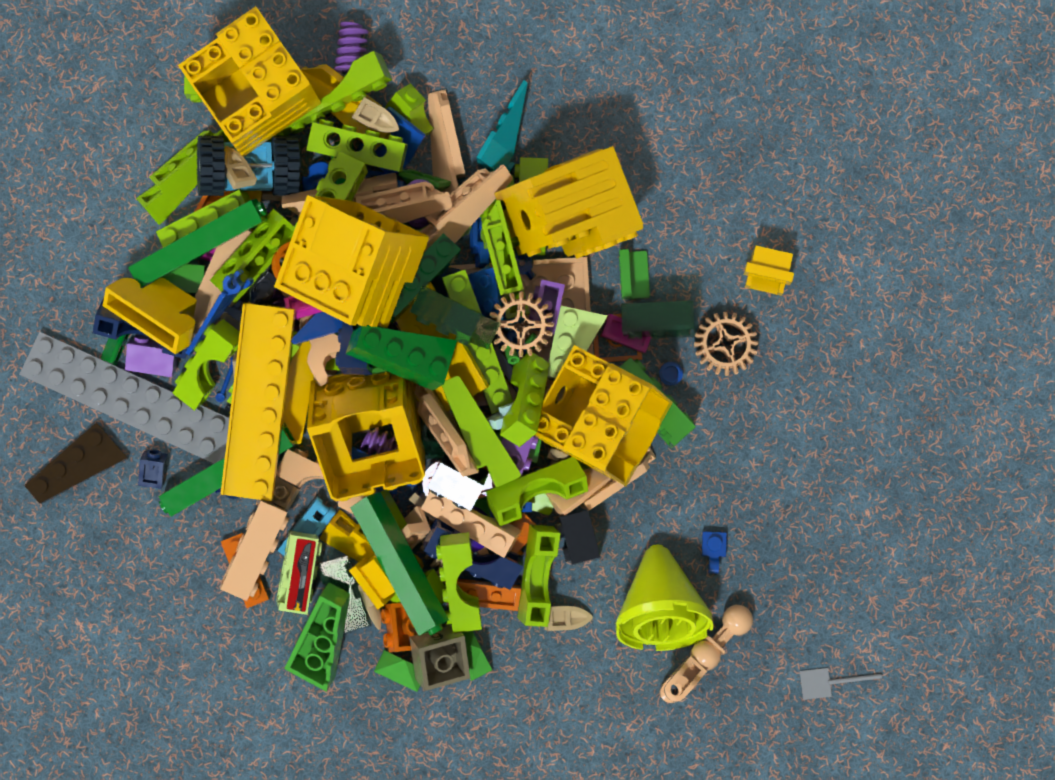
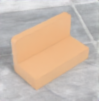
[401,506,431,550]

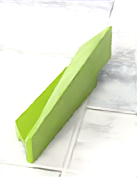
[136,129,230,225]
[482,200,530,319]
[442,376,521,487]

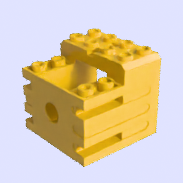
[178,6,321,157]
[494,146,643,259]
[274,195,429,328]
[534,345,673,486]
[307,372,425,501]

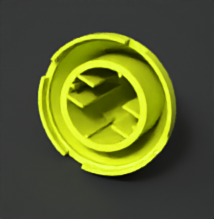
[615,544,713,651]

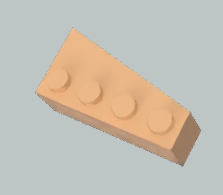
[219,500,289,601]

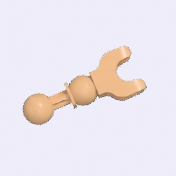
[279,290,340,386]
[659,605,753,703]

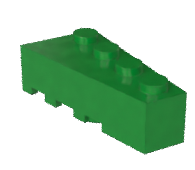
[346,326,457,391]

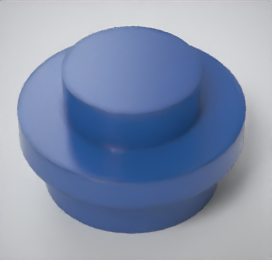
[659,362,683,386]

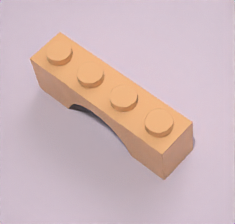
[276,448,375,515]
[421,491,521,558]

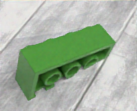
[620,357,696,449]
[284,583,350,692]

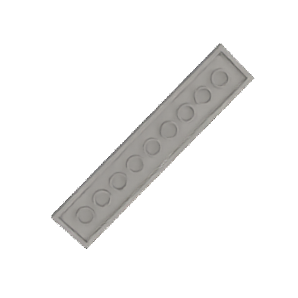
[19,332,229,463]

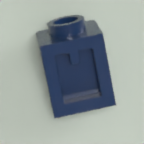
[138,449,168,489]

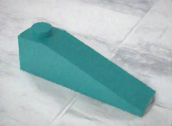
[477,80,528,173]

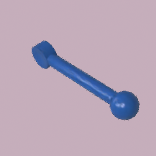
[215,356,233,402]

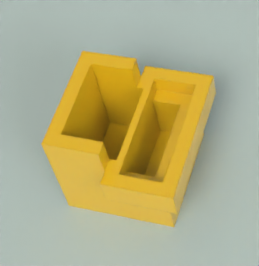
[743,246,794,296]
[349,555,395,610]

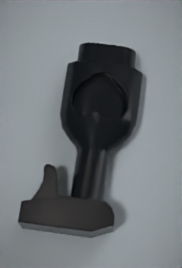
[224,270,278,323]

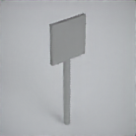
[800,668,883,700]

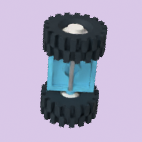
[197,136,300,196]

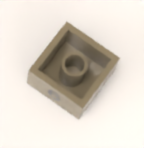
[409,625,470,691]

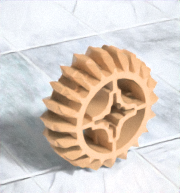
[488,291,554,357]
[694,312,758,376]

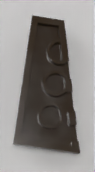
[24,422,129,504]

